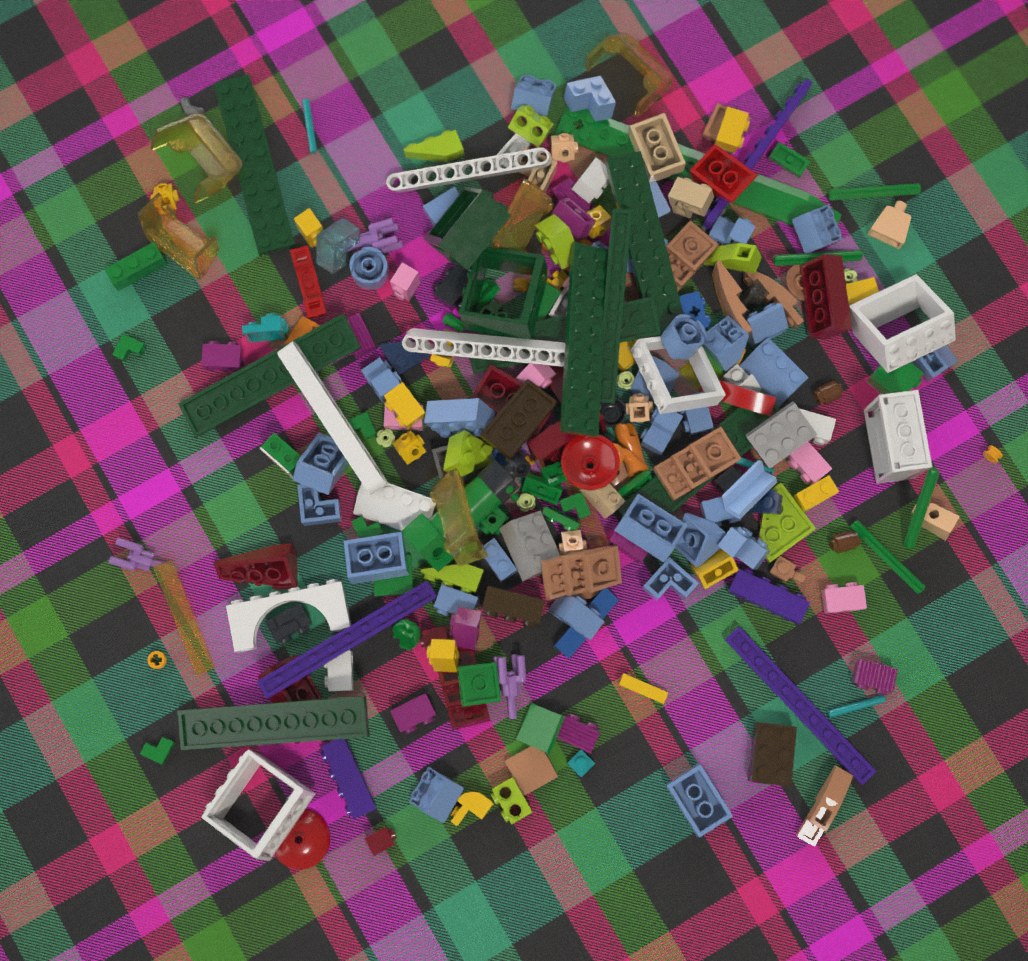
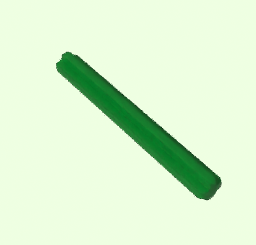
[828,183,921,200]
[773,250,863,266]
[904,467,940,549]
[850,520,925,594]

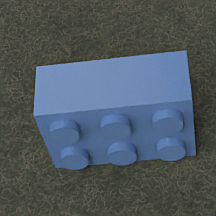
[424,398,496,438]
[293,433,349,495]
[614,494,687,562]
[344,532,409,584]
[665,764,733,838]

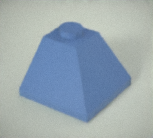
[629,355,679,404]
[675,513,726,567]

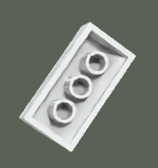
[353,483,438,531]

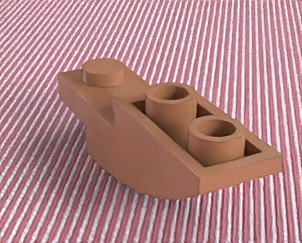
[743,272,804,330]
[796,765,853,846]

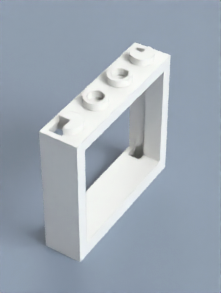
[631,336,726,414]

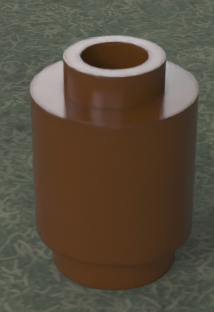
[813,380,843,405]
[829,531,860,554]

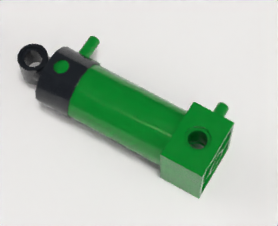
[402,452,531,572]

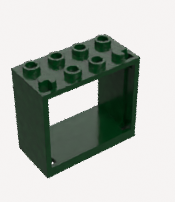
[423,186,511,270]
[458,246,549,340]

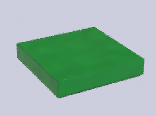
[374,555,413,597]
[457,662,501,707]
[516,703,565,754]

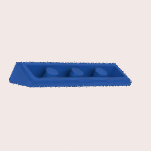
[554,588,619,659]

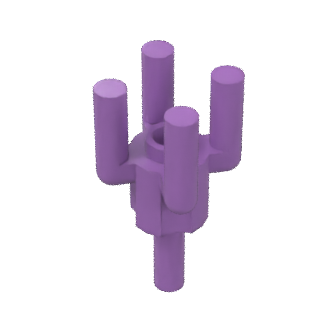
[340,218,403,254]
[109,537,175,573]
[493,654,526,719]

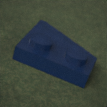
[379,340,431,376]
[747,489,783,515]

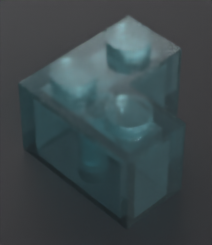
[316,218,360,274]

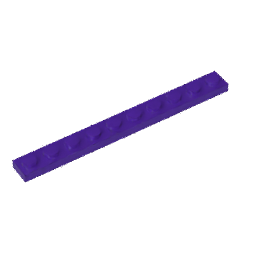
[703,79,813,230]
[257,581,437,699]
[724,626,877,785]

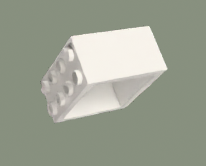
[849,274,956,373]
[864,390,932,484]
[201,749,316,861]

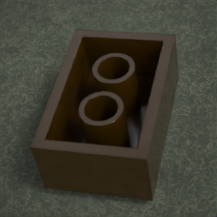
[482,586,545,629]
[748,722,797,787]

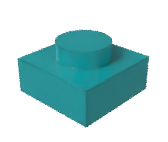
[567,750,595,777]

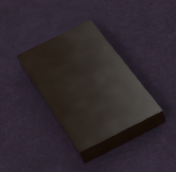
[480,379,558,460]

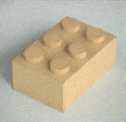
[628,113,686,183]

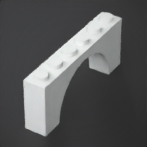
[226,579,351,653]

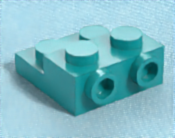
[242,313,289,343]

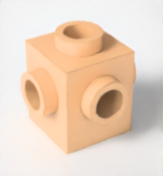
[551,133,578,162]
[626,393,653,422]
[559,530,587,555]

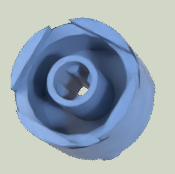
[349,247,389,290]
[660,314,707,359]

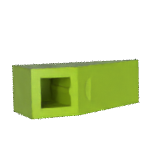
[404,130,464,162]
[703,243,762,273]
[421,563,484,595]

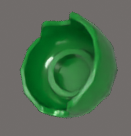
[392,619,421,650]

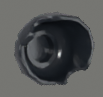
[600,398,626,428]

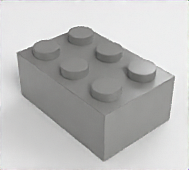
[746,401,818,469]
[499,511,560,582]

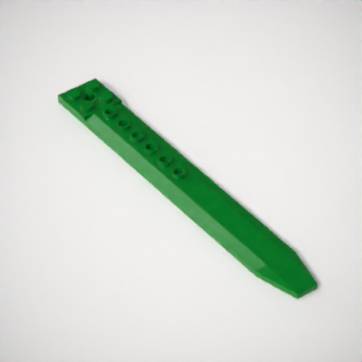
[555,106,842,227]

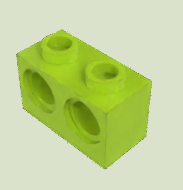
[508,104,554,148]
[491,777,532,824]

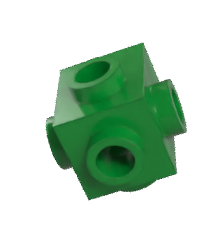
[479,507,509,536]

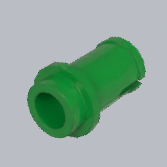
[442,312,465,333]

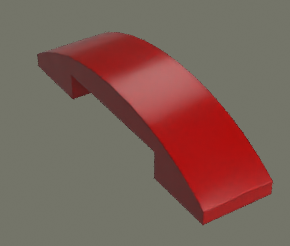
[290,245,327,319]
[699,378,777,416]

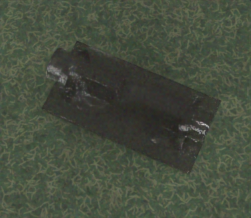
[739,279,770,313]

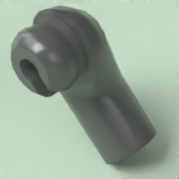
[180,97,205,119]

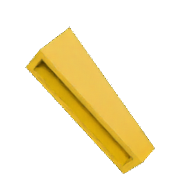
[618,673,668,704]

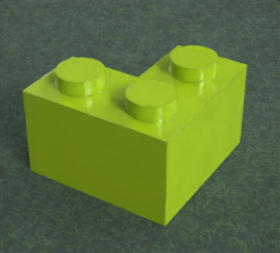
[535,214,575,270]
[443,430,493,478]

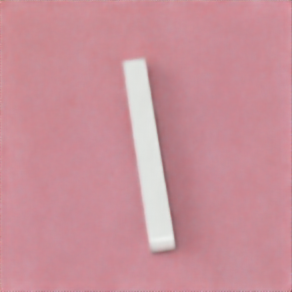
[386,148,552,193]
[402,328,565,366]
[277,341,388,495]

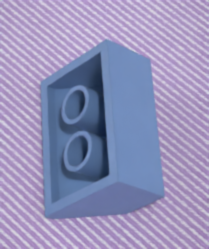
[740,337,809,407]

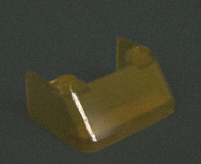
[585,33,673,118]
[150,113,242,203]
[491,179,554,253]
[138,192,219,280]
[430,469,488,566]

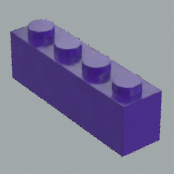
[727,568,810,625]
[320,739,377,819]

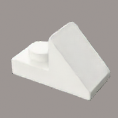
[723,364,762,392]

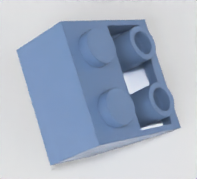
[511,75,557,117]
[792,205,843,253]
[746,302,788,349]
[702,316,749,371]
[912,345,959,383]
[409,767,464,823]

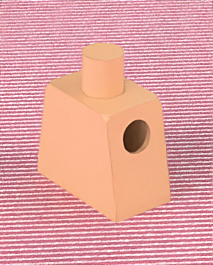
[867,201,911,249]
[912,503,960,541]

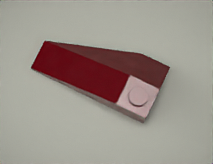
[213,543,298,590]

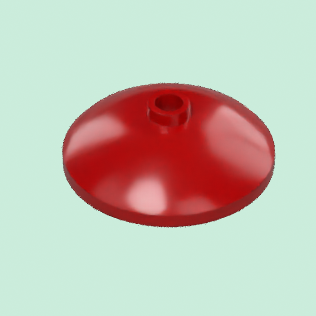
[561,435,620,490]
[275,809,331,870]

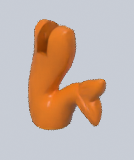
[613,423,649,477]

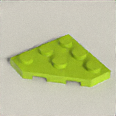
[759,483,816,563]

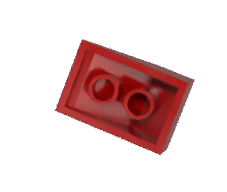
[690,144,758,203]

